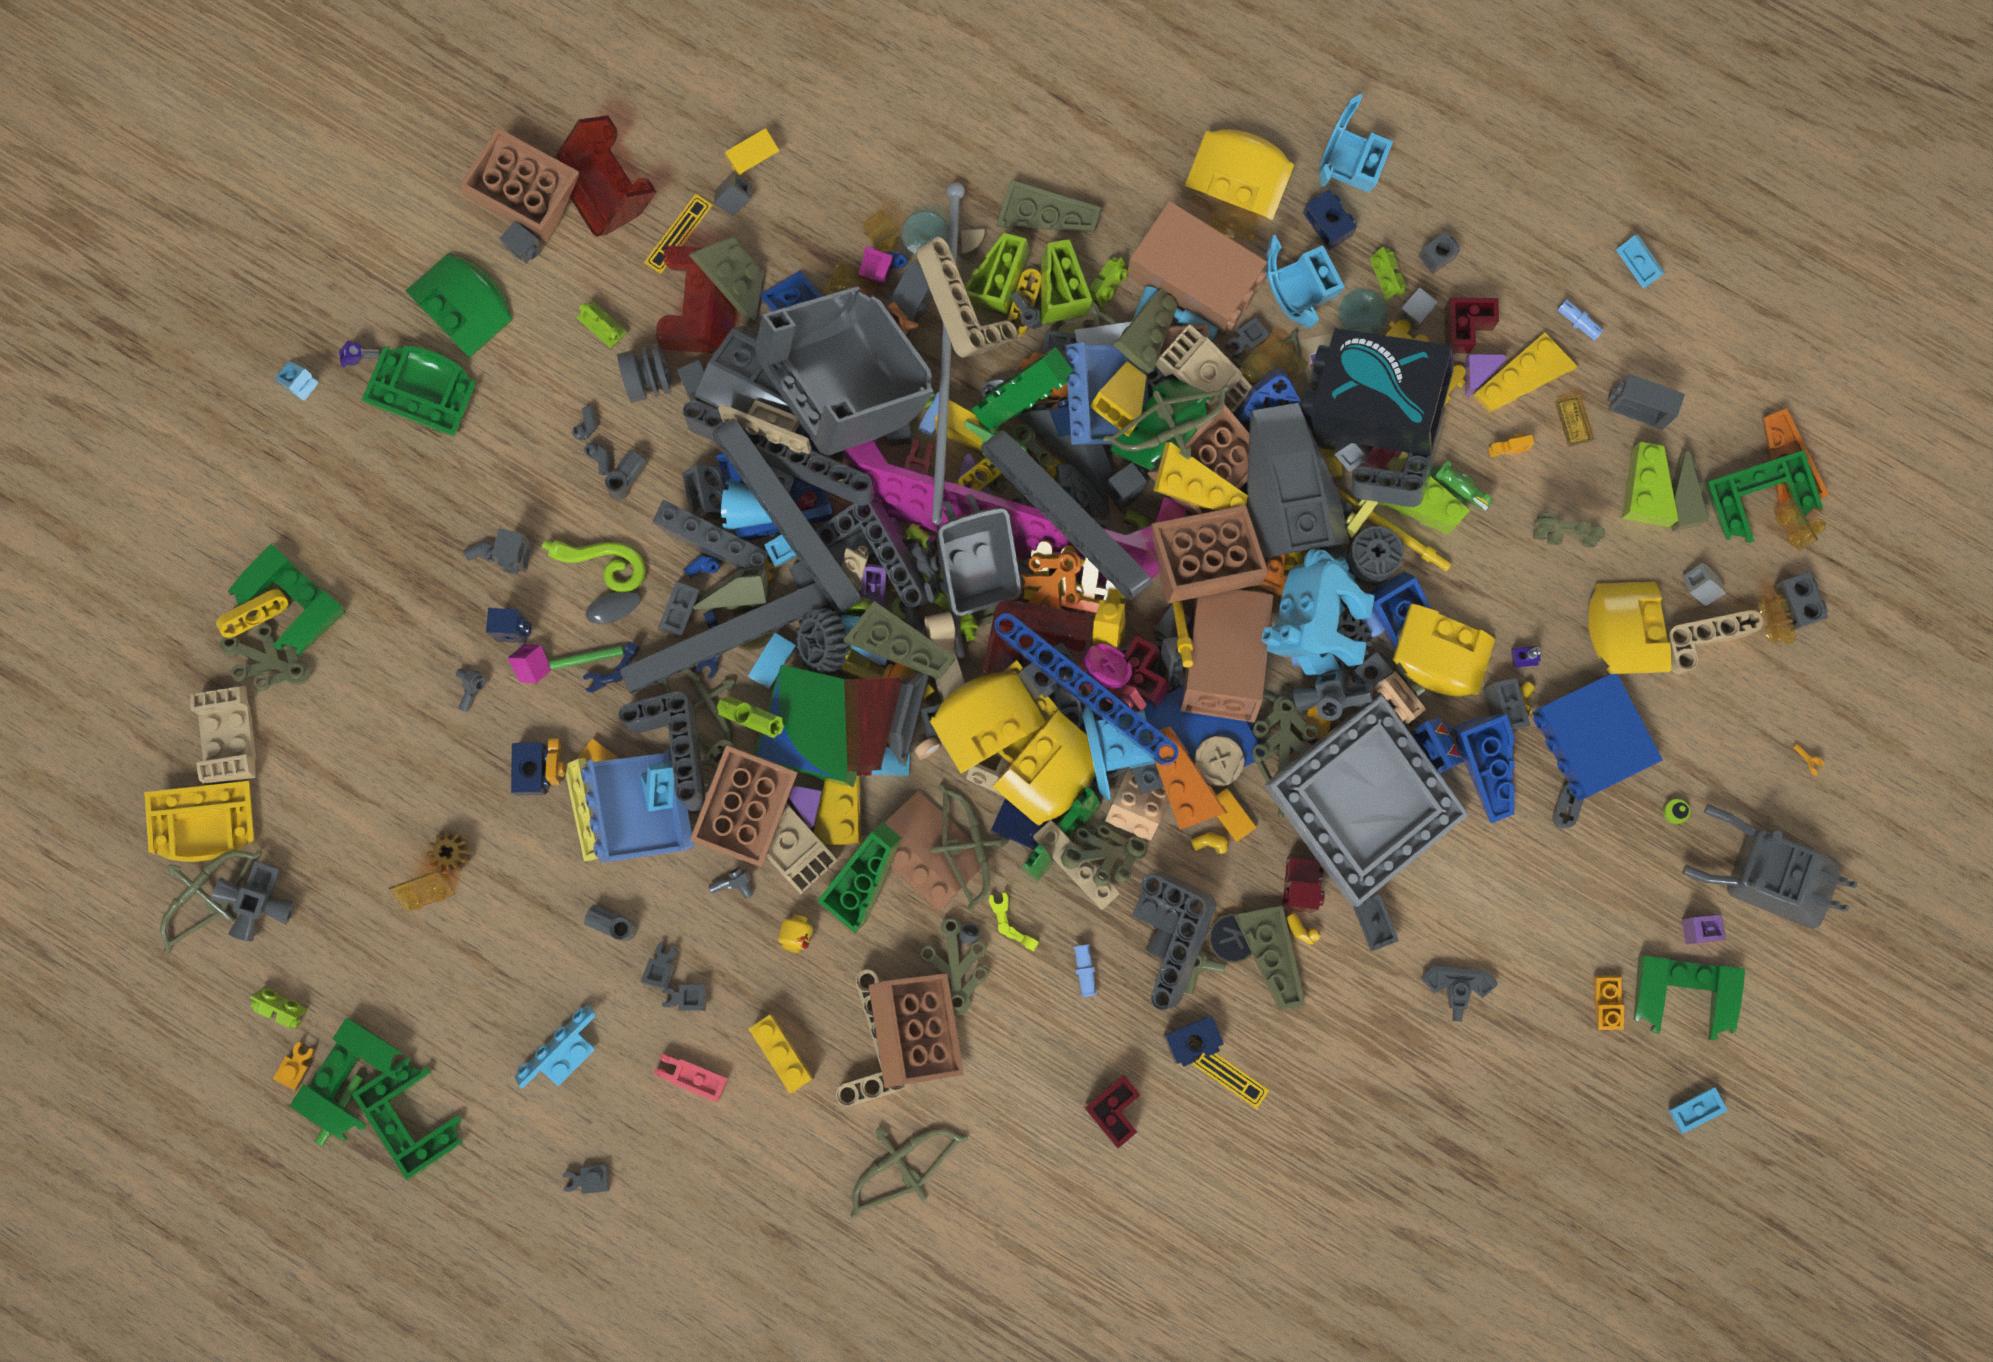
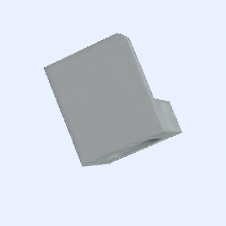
[1397,287,1437,331]
[1334,441,1370,472]
[1683,563,1726,606]

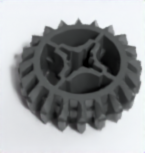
[795,608,850,675]

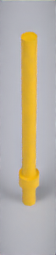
[1337,487,1452,572]
[1172,601,1193,667]

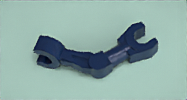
[696,610,722,680]
[583,641,640,693]

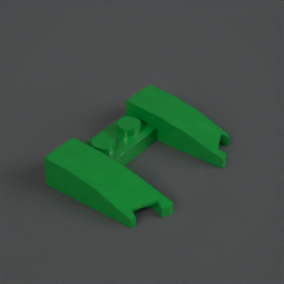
[1704,450,1823,543]
[228,544,345,656]
[1022,787,1100,882]
[1634,956,1745,1040]
[289,1017,402,1141]
[352,1057,463,1181]

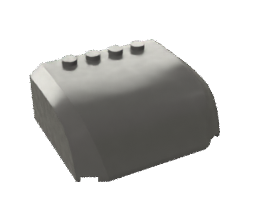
[755,286,933,455]

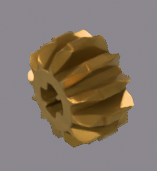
[427,831,471,875]

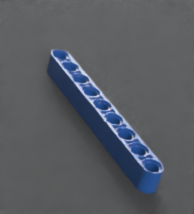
[995,613,1178,766]

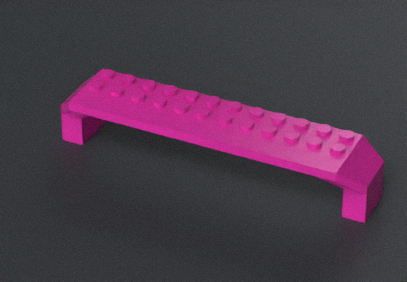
[842,438,1186,583]

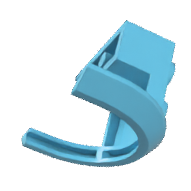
[1318,94,1393,193]
[1266,235,1345,328]
[1082,706,1155,801]

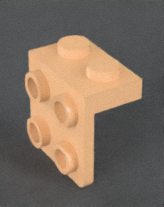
[1373,671,1427,726]
[1105,770,1169,842]

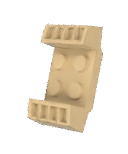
[1156,324,1252,413]
[190,686,256,786]
[766,803,838,895]

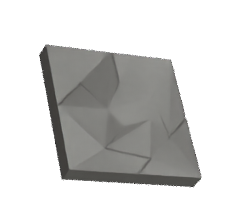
[1263,694,1469,907]

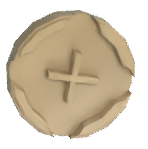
[1194,736,1245,786]

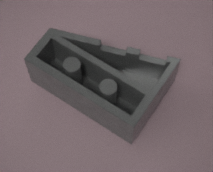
[887,261,933,338]

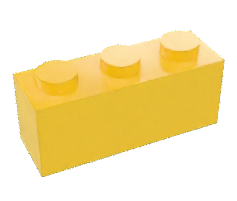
[749,1015,814,1094]

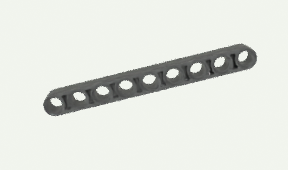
[683,401,875,505]
[712,418,861,614]
[981,430,1151,600]
[619,583,831,693]

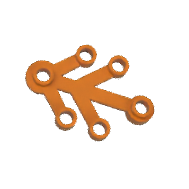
[1011,550,1082,625]

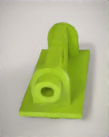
[1370,247,1407,301]
[1088,257,1128,308]
[576,301,627,349]
[250,988,308,1029]

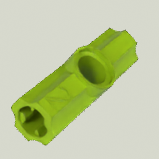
[717,695,784,738]

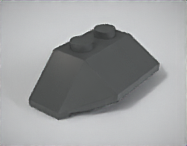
[879,671,929,767]

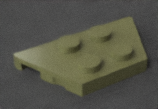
[689,237,764,323]

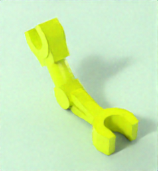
[989,892,1039,951]

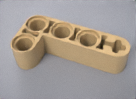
[1666,610,1764,675]

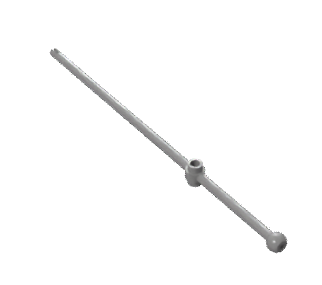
[932,182,965,525]

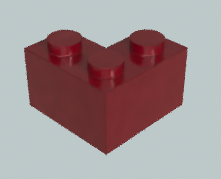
[1444,298,1499,353]
[1123,635,1170,708]
[1282,858,1325,913]
[1083,1075,1140,1149]

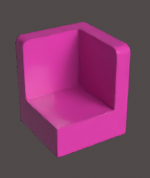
[858,246,893,285]
[508,644,551,683]

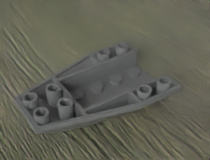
[695,326,809,437]
[1246,403,1350,559]

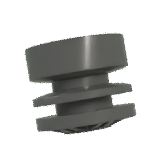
[617,343,672,403]
[1347,526,1404,585]

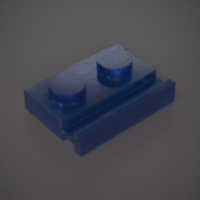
[991,798,1050,850]

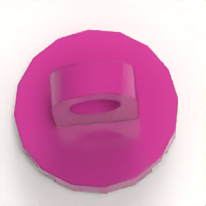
[1084,643,1132,691]

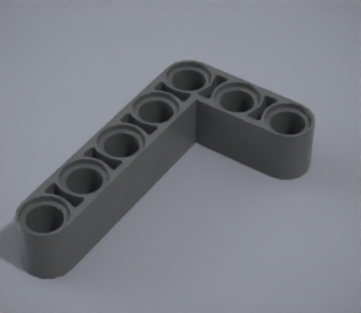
[1352,407,1445,507]
[816,499,929,607]
[618,691,705,811]
[1141,872,1216,1011]

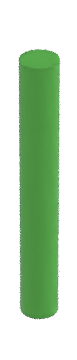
[549,645,624,670]
[314,1073,364,1146]

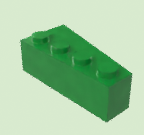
[971,347,1073,431]
[817,822,902,934]

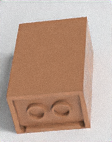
[1127,201,1267,335]
[1180,589,1273,723]

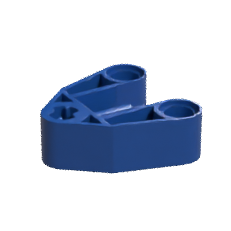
[1235,369,1302,433]

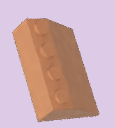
[459,128,580,242]
[1148,403,1249,515]
[1151,505,1268,604]
[690,744,798,867]
[884,790,991,913]
[869,973,964,1088]

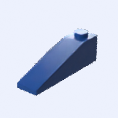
[1451,714,1514,823]

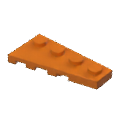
[1762,408,1829,516]
[1150,727,1228,830]

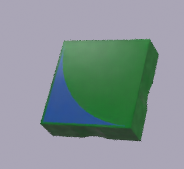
[754,665,881,787]

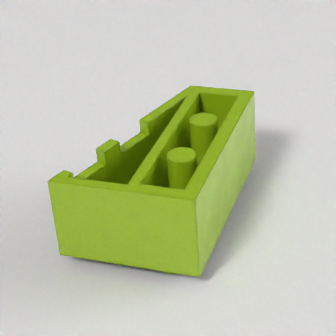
[964,233,1030,315]
[1041,239,1093,324]
[1622,442,1679,527]
[1378,476,1470,535]

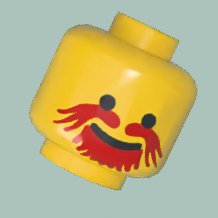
[777,914,813,953]

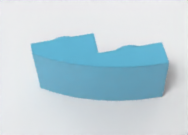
[748,632,797,689]

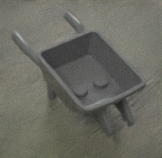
[938,494,1024,658]
[1682,804,1857,929]

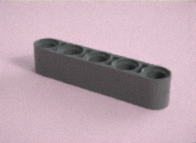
[789,517,907,590]

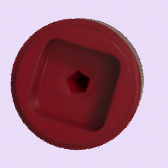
[795,491,819,511]

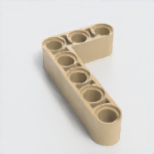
[917,237,1017,358]
[924,611,965,702]
[836,969,908,1107]

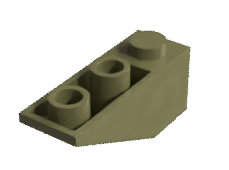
[1671,450,1709,532]
[693,566,770,611]

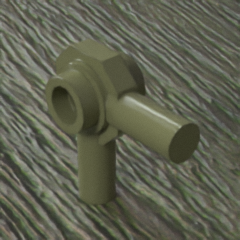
[1183,951,1226,994]

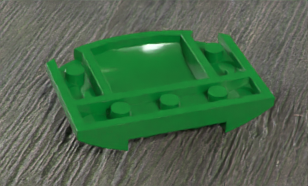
[405,253,512,358]
[361,346,476,437]
[1111,378,1212,470]

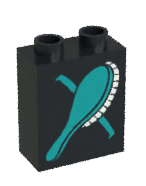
[1302,328,1453,456]

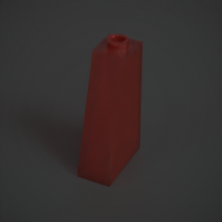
[844,678,901,776]

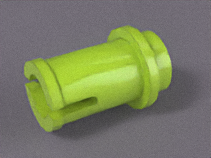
[905,523,931,550]

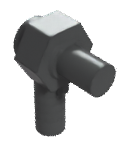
[1011,292,1043,330]
[456,668,486,712]
[709,866,754,899]

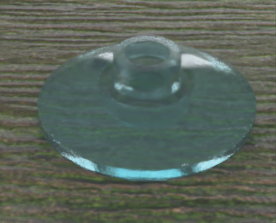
[901,211,949,256]
[1339,289,1387,334]

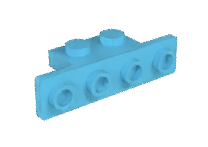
[515,1004,596,1088]

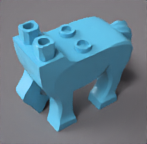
[1261,548,1375,675]

